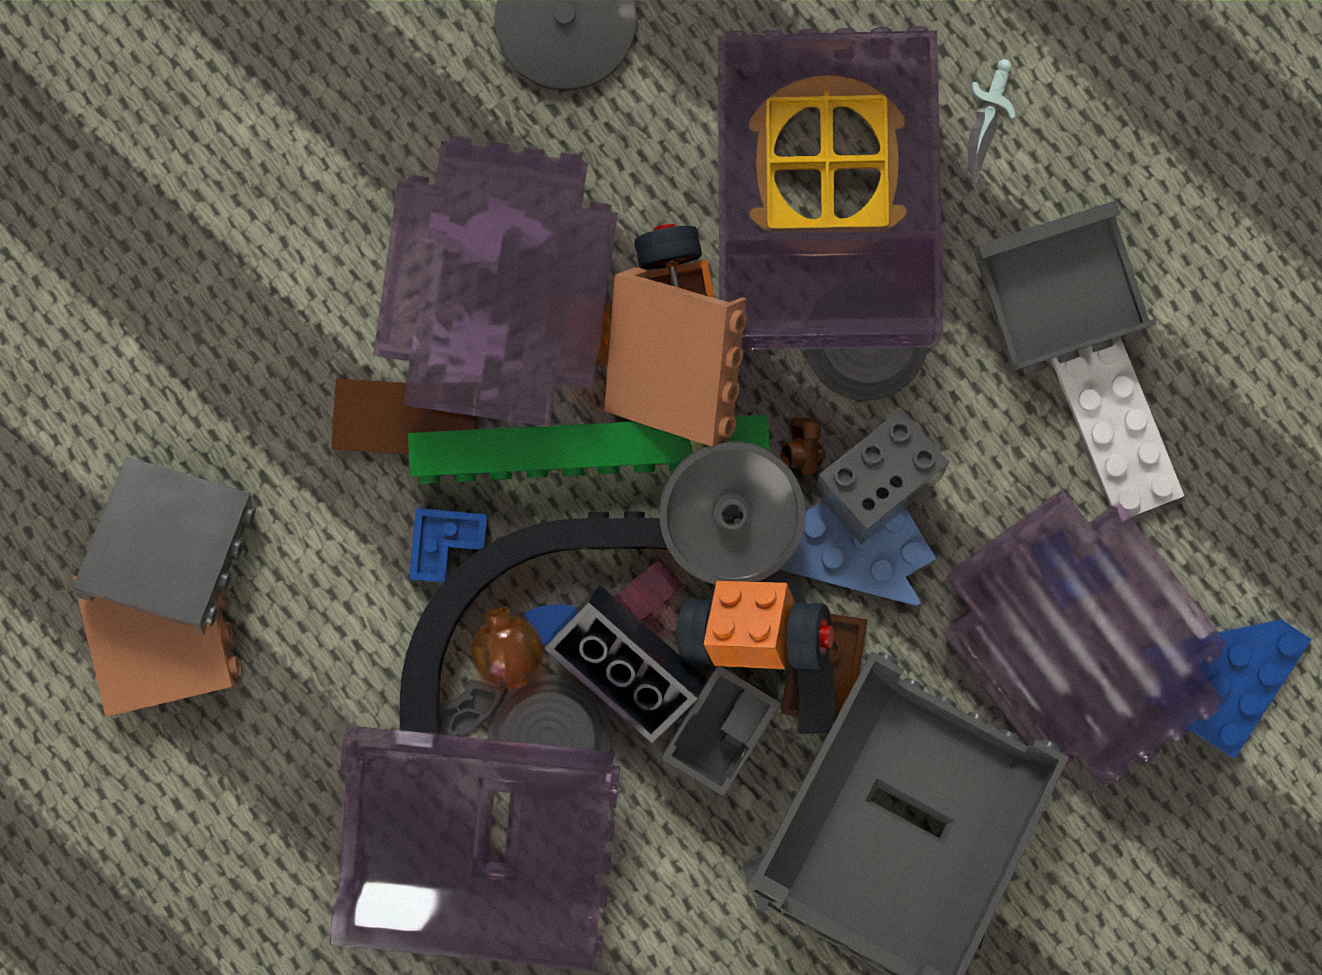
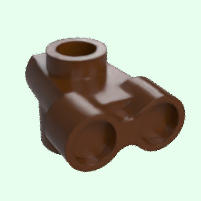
[780,417,823,475]

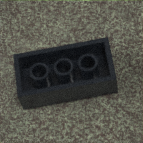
[544,585,707,743]

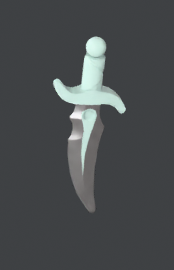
[968,59,1015,183]

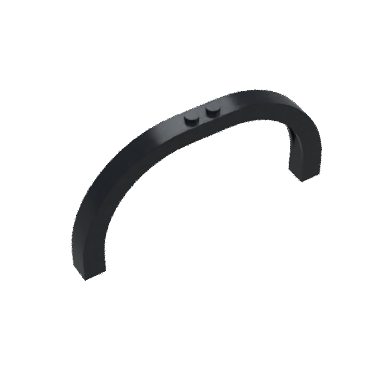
[399,511,836,737]

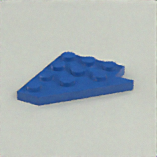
[1136,619,1312,759]

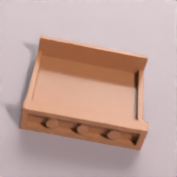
[604,267,747,447]
[73,576,242,717]

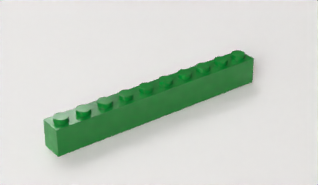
[408,415,770,484]

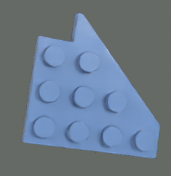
[780,501,936,606]

